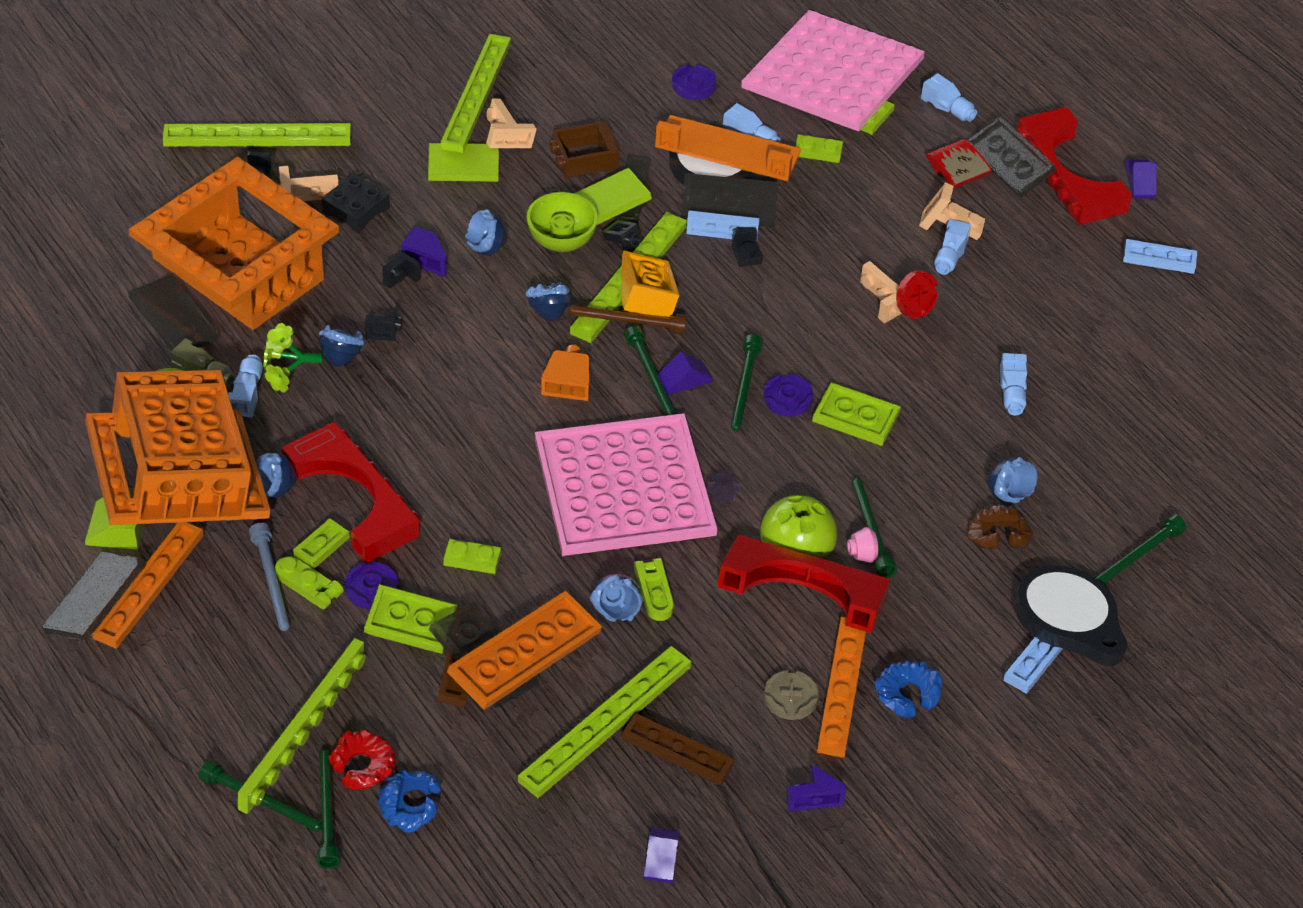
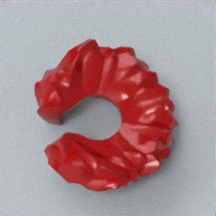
[329,729,397,790]

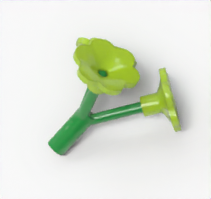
[263,323,322,393]

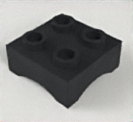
[322,173,390,233]

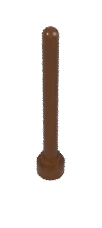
[568,305,686,334]

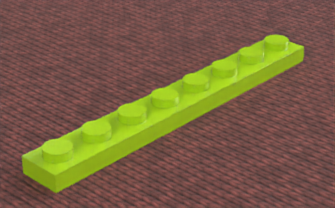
[441,34,511,153]
[163,123,351,147]
[570,212,687,343]
[238,638,366,814]
[518,646,691,798]

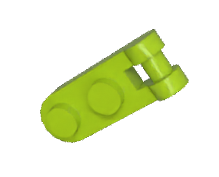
[275,556,344,609]
[634,558,673,621]

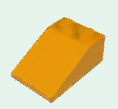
[621,251,679,318]

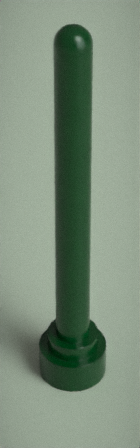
[624,325,676,416]
[731,334,763,432]
[852,478,897,578]
[1095,514,1187,585]
[317,749,340,869]
[198,759,322,832]

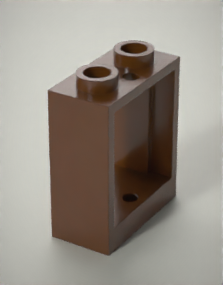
[549,121,619,178]

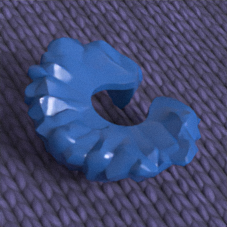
[874,660,943,719]
[377,770,442,833]

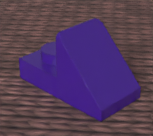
[1125,160,1156,198]
[786,766,846,812]

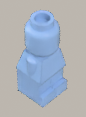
[921,73,977,122]
[723,103,781,143]
[934,219,971,275]
[1000,353,1027,415]
[228,355,263,417]

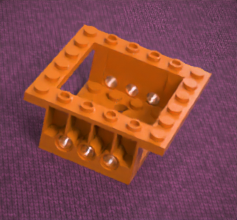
[129,156,339,330]
[85,370,271,525]

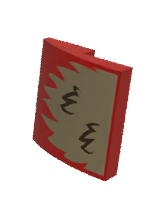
[926,139,992,189]

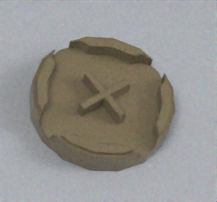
[764,670,819,720]

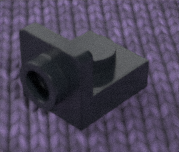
[247,152,273,179]
[602,220,643,252]
[732,227,763,267]
[383,252,421,288]
[365,307,402,341]

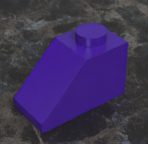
[401,226,447,277]

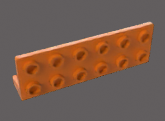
[655,115,801,181]

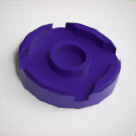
[671,65,716,100]
[764,374,813,417]
[345,562,398,609]

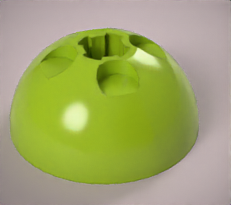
[527,192,598,252]
[760,495,837,559]

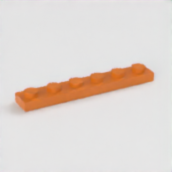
[92,522,204,649]
[817,617,866,758]

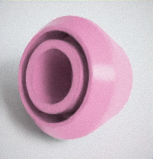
[847,527,878,563]

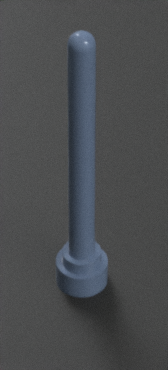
[249,523,290,631]

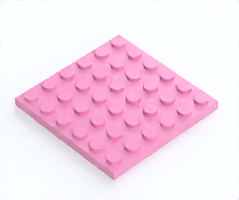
[742,10,925,131]
[535,414,717,556]

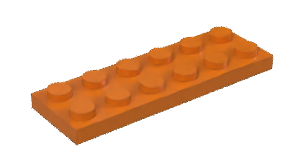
[447,591,602,710]

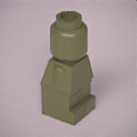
[170,338,235,387]

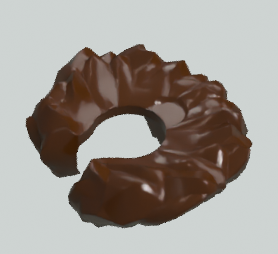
[967,504,1033,549]

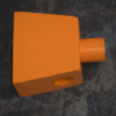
[541,345,589,401]

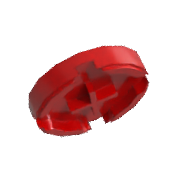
[896,270,938,319]

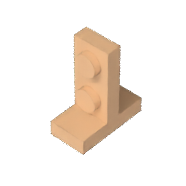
[486,99,537,148]
[279,166,338,201]
[919,182,985,240]
[860,261,902,323]

